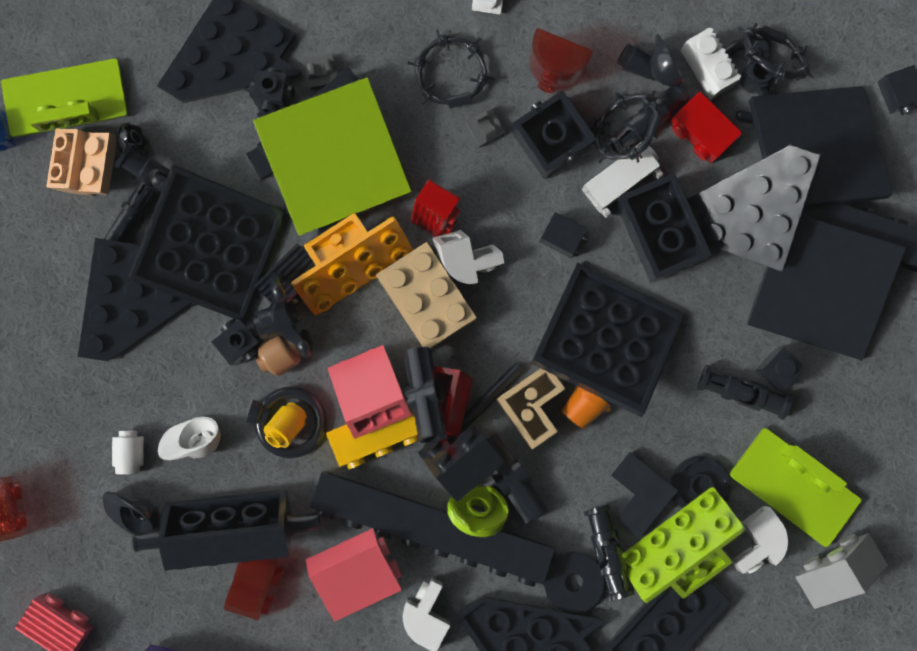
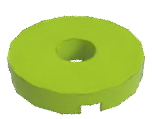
[447,485,508,537]

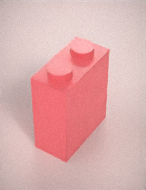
[327,345,412,439]
[306,528,402,622]

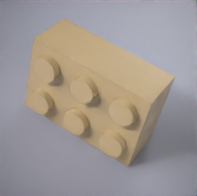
[376,242,476,349]

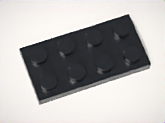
[602,581,731,651]

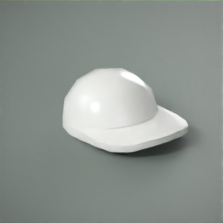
[158,417,221,460]

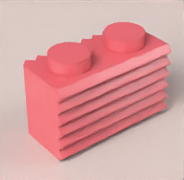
[15,593,93,651]

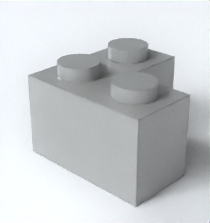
[796,533,888,609]

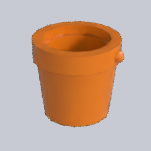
[561,386,611,430]

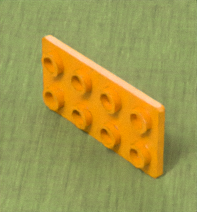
[291,213,413,316]

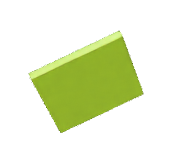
[253,77,411,236]

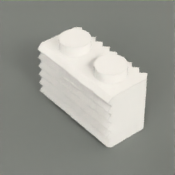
[680,28,741,100]

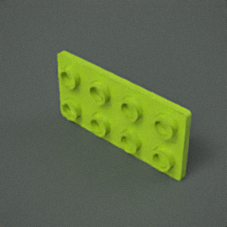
[1,58,128,138]
[729,428,861,547]
[622,487,745,603]

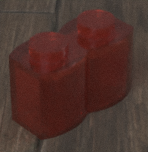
[223,559,283,621]

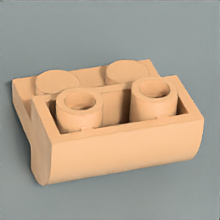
[46,129,117,196]

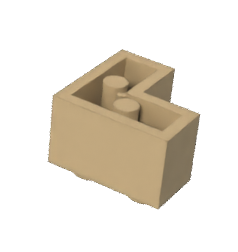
[496,369,565,449]

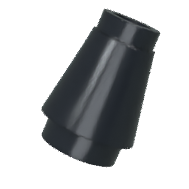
[616,43,656,81]

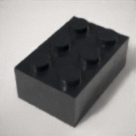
[615,172,712,283]

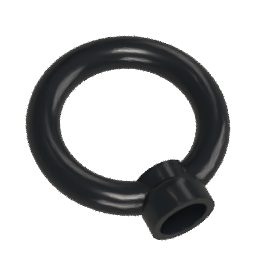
[246,386,327,458]

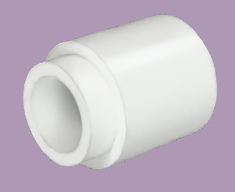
[112,430,144,474]

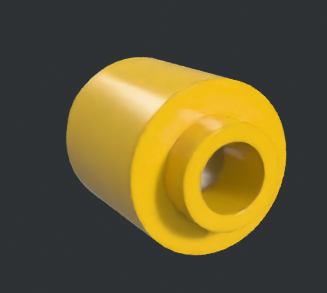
[264,403,307,448]

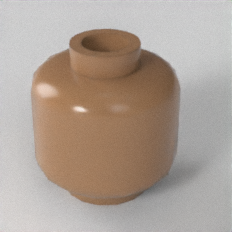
[256,335,301,376]

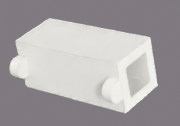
[582,142,663,218]

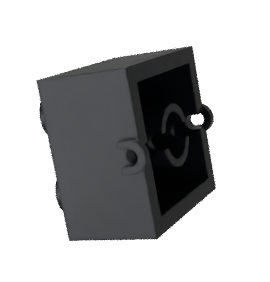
[511,90,597,179]

